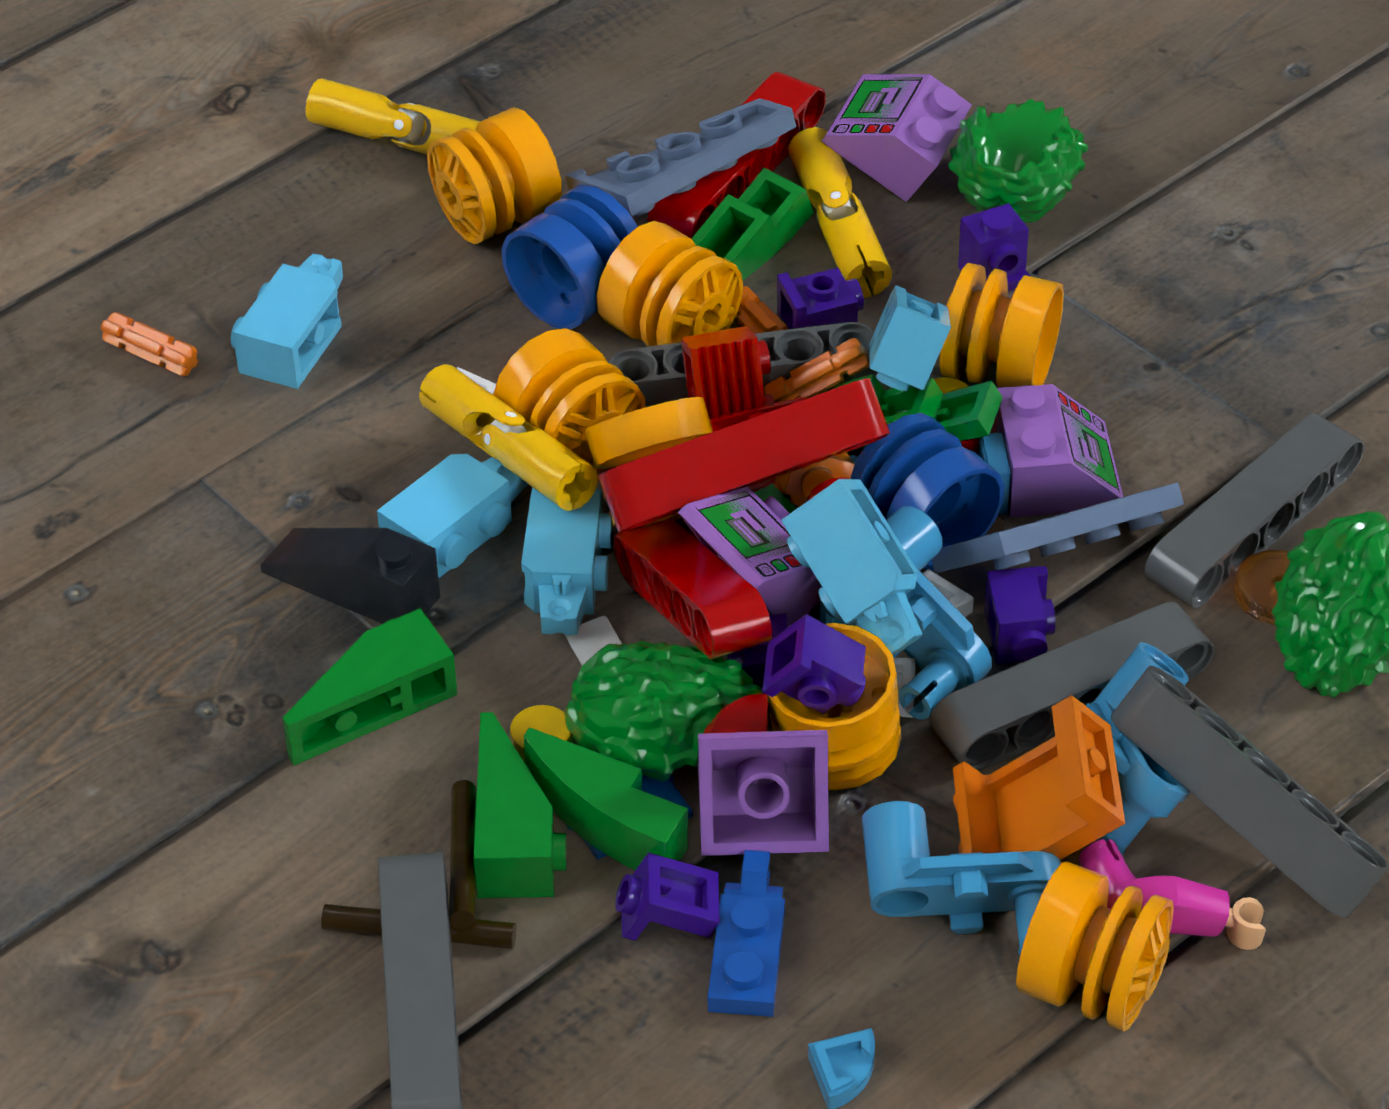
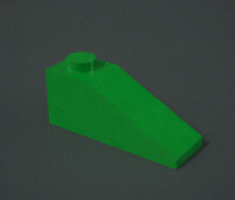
[282,608,458,766]
[474,712,567,898]

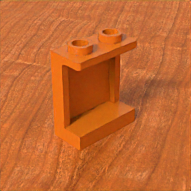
[953,695,1125,860]

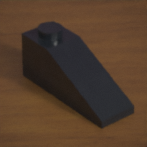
[260,528,440,624]

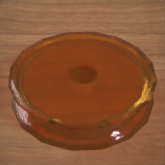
[1234,550,1290,625]

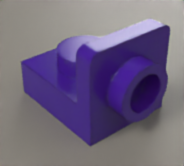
[615,852,720,941]

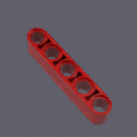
[647,72,826,239]
[598,378,891,533]
[613,518,772,659]

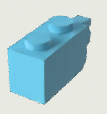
[231,254,343,389]
[869,285,951,391]
[377,454,528,578]
[781,479,923,655]
[521,487,614,635]

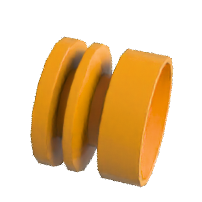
[427,107,562,244]
[596,221,743,346]
[939,263,1064,388]
[493,328,646,474]
[585,397,713,527]
[768,623,902,791]
[1016,862,1174,1032]

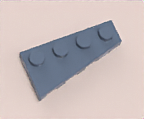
[565,98,796,216]
[932,482,1184,573]

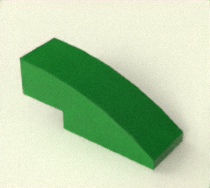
[692,168,814,280]
[524,727,688,870]

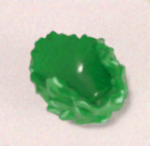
[948,99,1089,223]
[1272,511,1389,698]
[564,640,763,782]

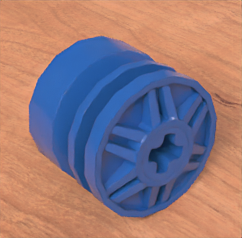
[501,185,638,330]
[850,413,1004,570]

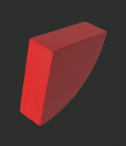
[703,694,768,734]

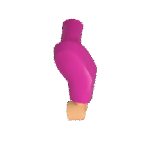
[1078,839,1266,950]

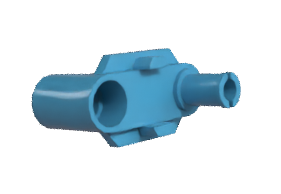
[886,506,992,720]
[1086,642,1190,856]
[862,801,1061,958]

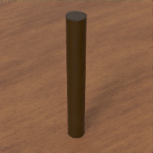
[449,780,476,930]
[321,904,517,949]

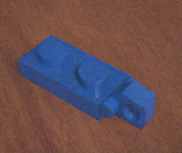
[707,850,785,1017]

